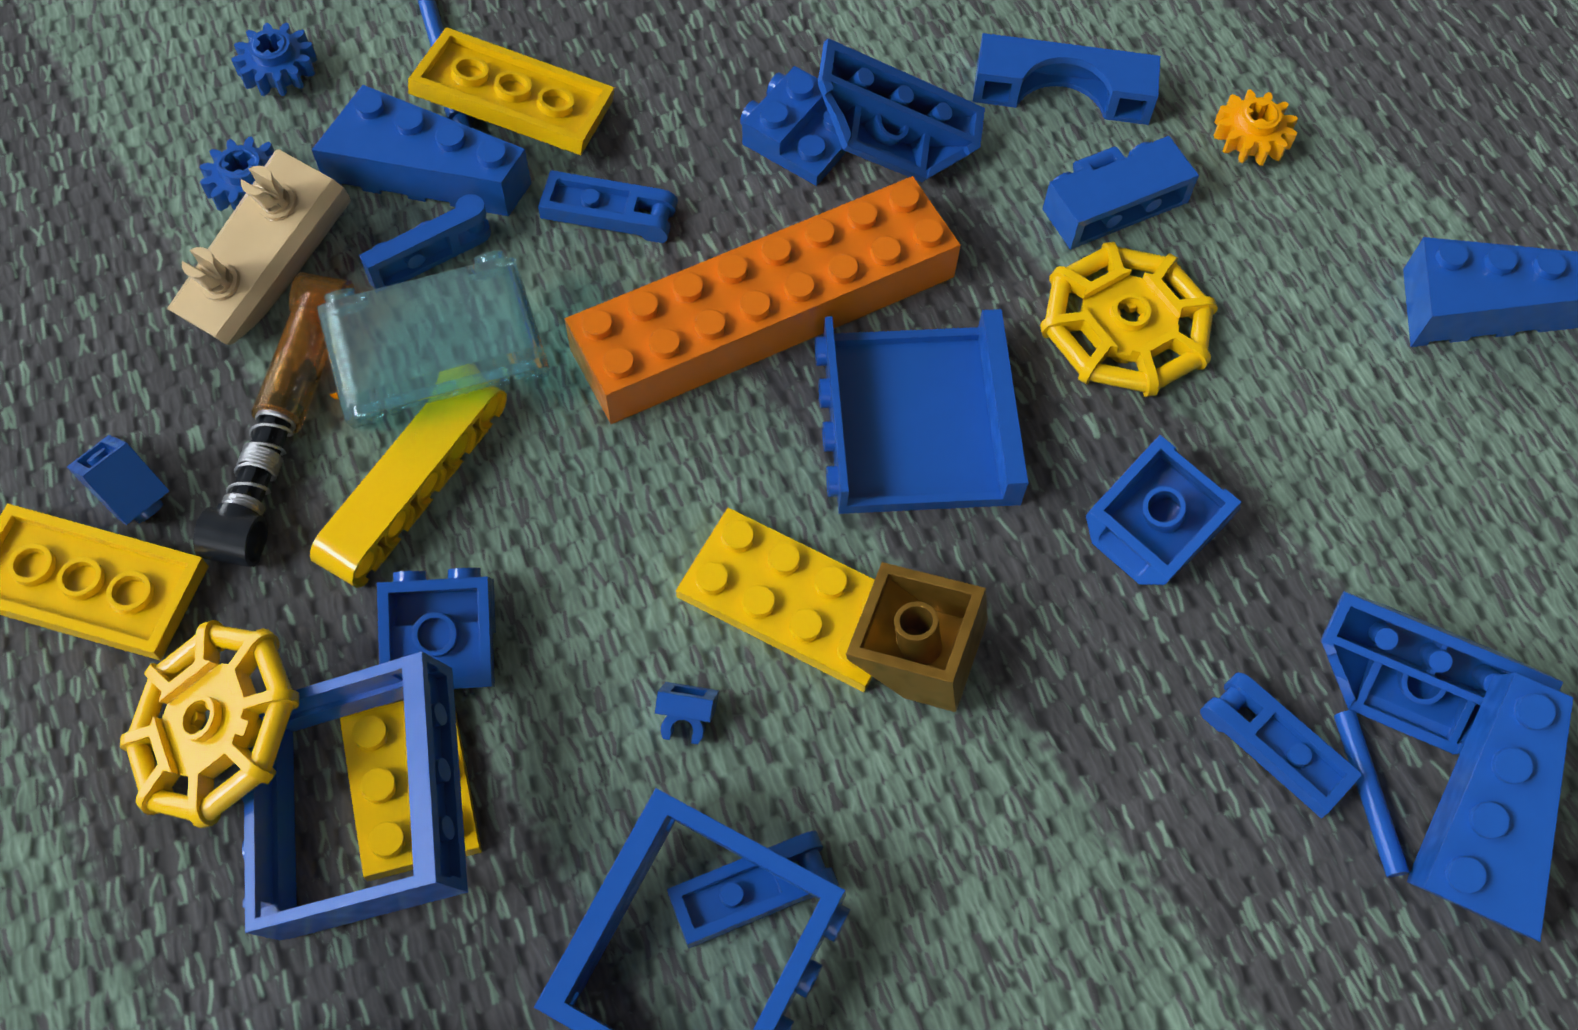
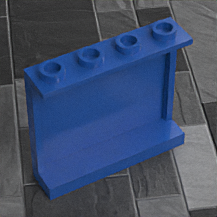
[815,309,1028,514]

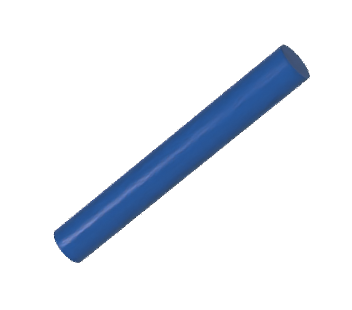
[1334,710,1410,878]

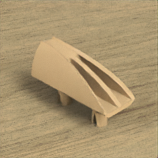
[167,149,351,345]

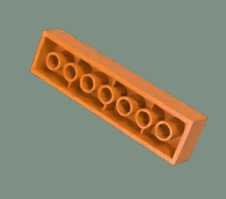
[564,176,961,424]

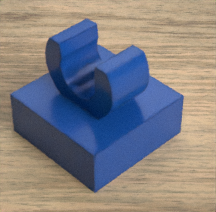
[654,682,719,745]

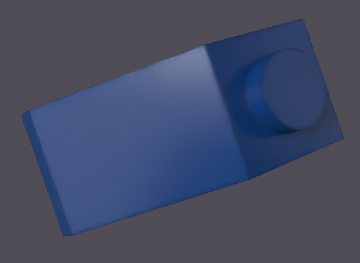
[67,435,169,525]

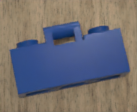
[1042,136,1199,250]

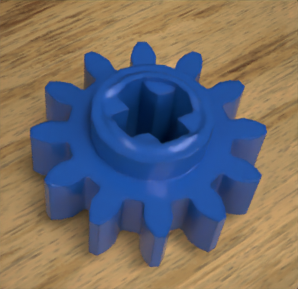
[231,22,317,96]
[200,137,275,211]

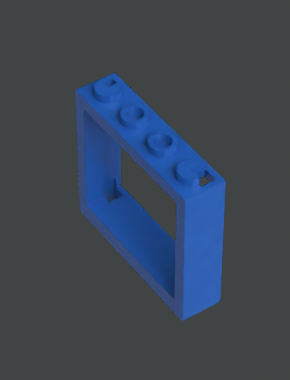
[242,651,468,940]
[534,788,851,1030]

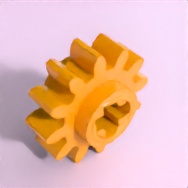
[1213,89,1298,166]

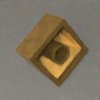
[846,562,988,712]

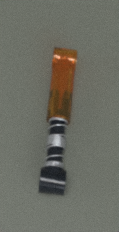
[193,272,355,568]

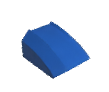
[1086,435,1241,585]

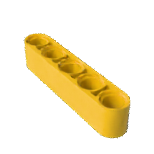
[310,368,507,588]

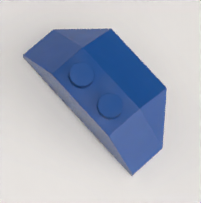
[817,38,985,182]
[1321,591,1563,755]

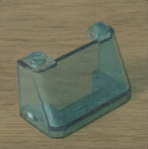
[317,251,550,429]

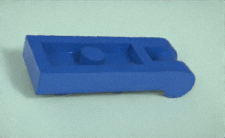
[538,170,678,243]
[359,194,491,295]
[1200,672,1363,819]
[667,831,839,949]

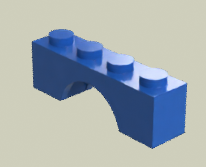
[972,33,1161,125]

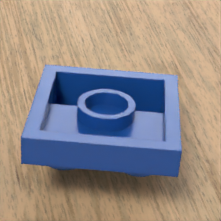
[740,66,847,186]
[377,568,496,689]

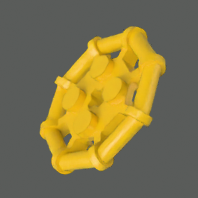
[1040,242,1218,397]
[120,620,299,828]

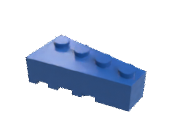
[312,85,531,216]
[1403,237,1578,347]
[1407,672,1573,942]

